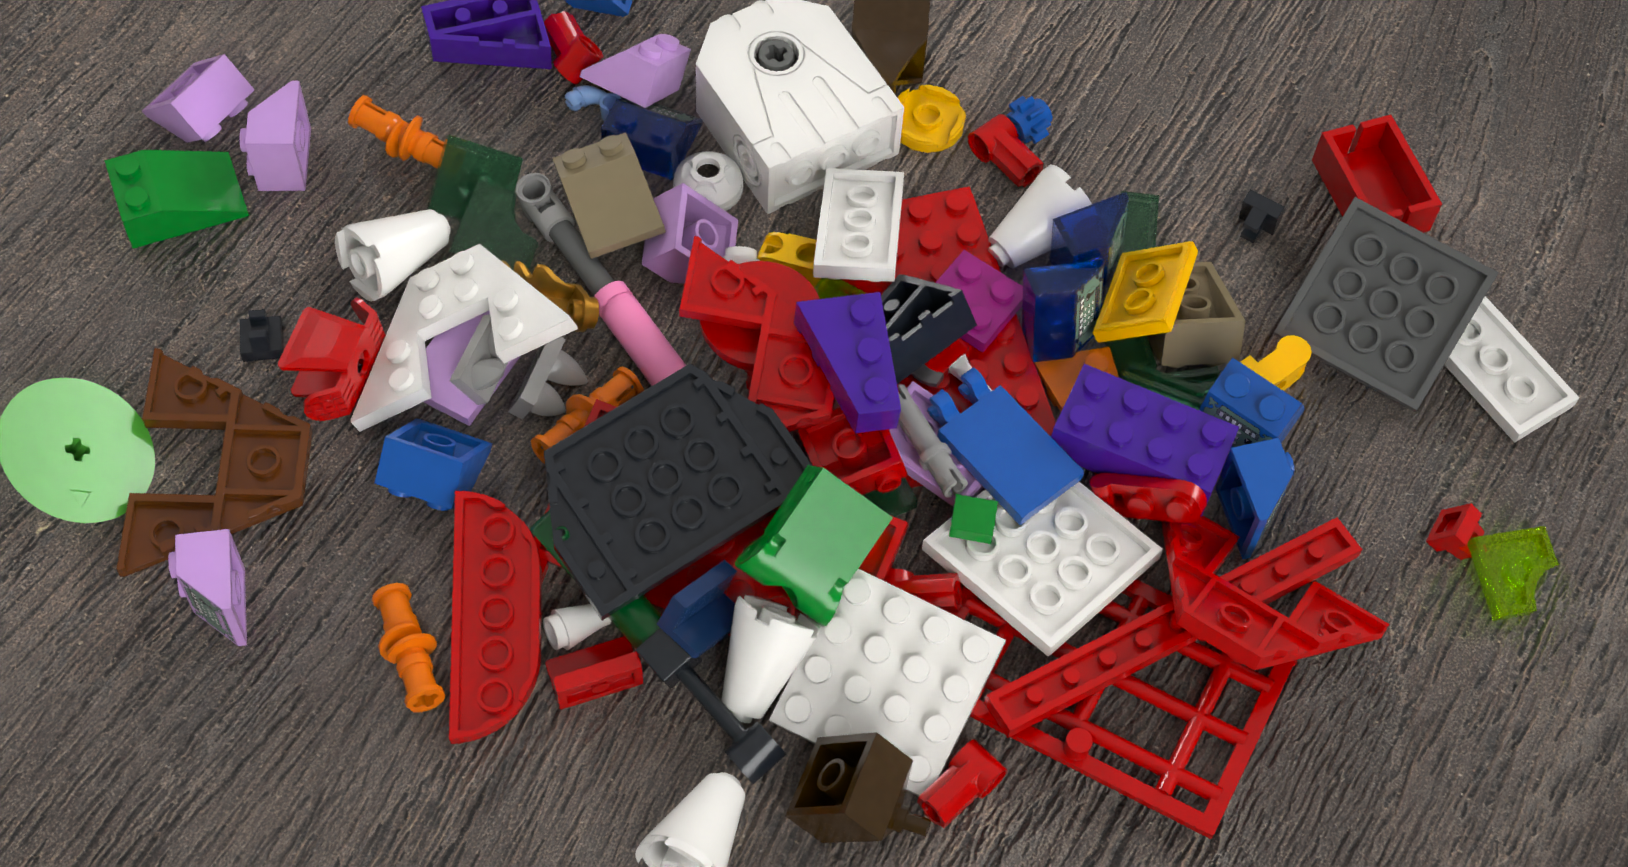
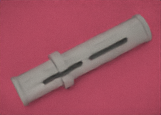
[898,384,968,498]

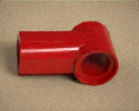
[544,11,603,84]
[967,114,1044,188]
[885,568,963,613]
[917,739,1007,828]

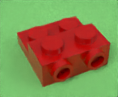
[797,407,908,495]

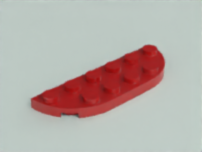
[449,491,542,744]

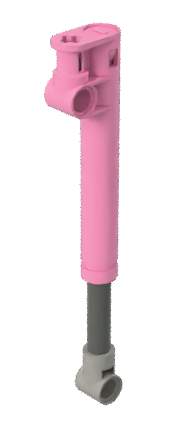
[516,173,811,463]

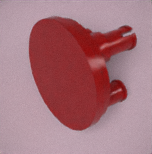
[699,261,820,390]

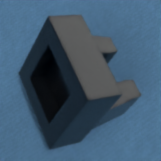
[1239,189,1285,244]
[240,309,284,362]

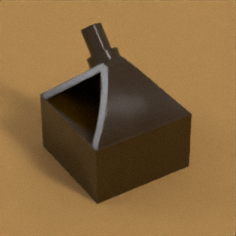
[851,0,930,93]
[785,732,931,843]

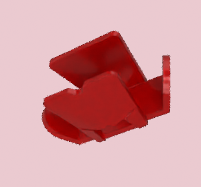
[278,297,386,421]

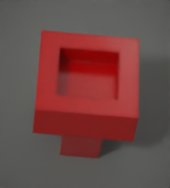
[1426,503,1485,560]

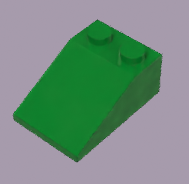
[104,150,249,249]

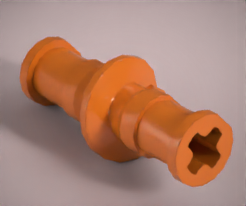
[348,95,466,179]
[531,367,644,464]
[372,583,445,712]

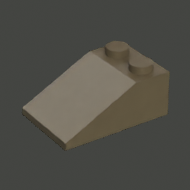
[552,132,666,259]
[1149,262,1245,368]

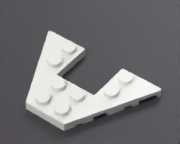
[351,244,578,432]

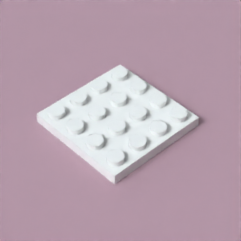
[922,482,1163,657]
[769,569,1006,796]

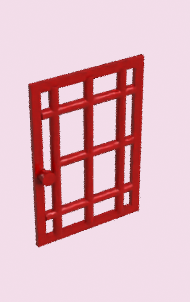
[951,579,1297,839]

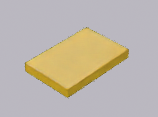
[1092,241,1198,343]

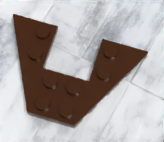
[116,348,313,577]

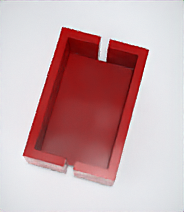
[1312,114,1442,233]

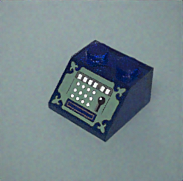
[601,98,703,180]
[1050,192,1129,298]
[1022,260,1104,363]

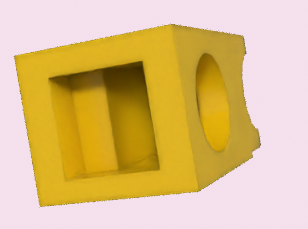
[757,232,830,294]
[1240,335,1312,391]

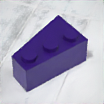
[421,0,552,69]
[794,292,901,433]

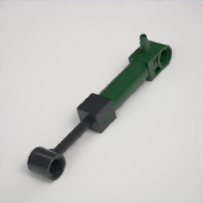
[529,510,787,784]

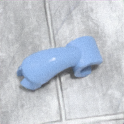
[564,85,623,123]

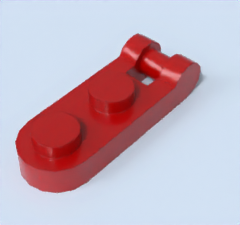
[1089,473,1207,524]

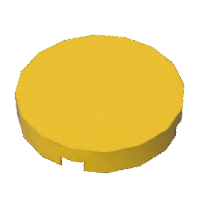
[897,85,966,153]

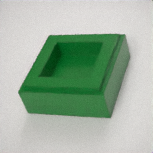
[949,494,998,544]

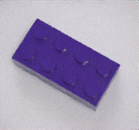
[1051,364,1239,517]

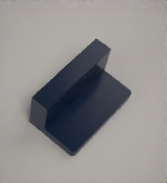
[657,560,737,658]

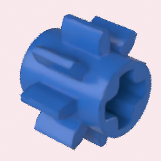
[1007,96,1052,144]

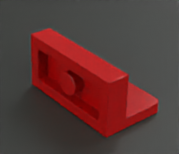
[545,636,643,710]

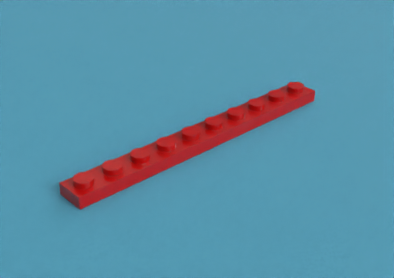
[984,517,1362,738]

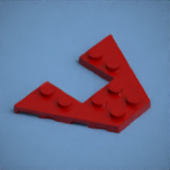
[679,236,834,432]
[1161,515,1390,670]

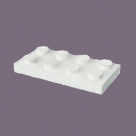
[813,168,904,282]
[1445,296,1579,443]

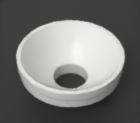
[673,151,743,211]

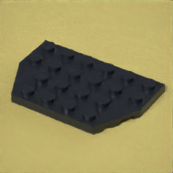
[544,364,812,621]

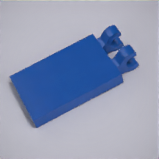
[927,367,1084,525]

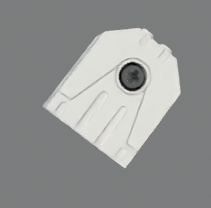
[696,0,904,214]

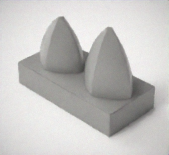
[449,314,508,405]
[508,337,588,420]

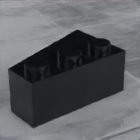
[881,274,977,384]

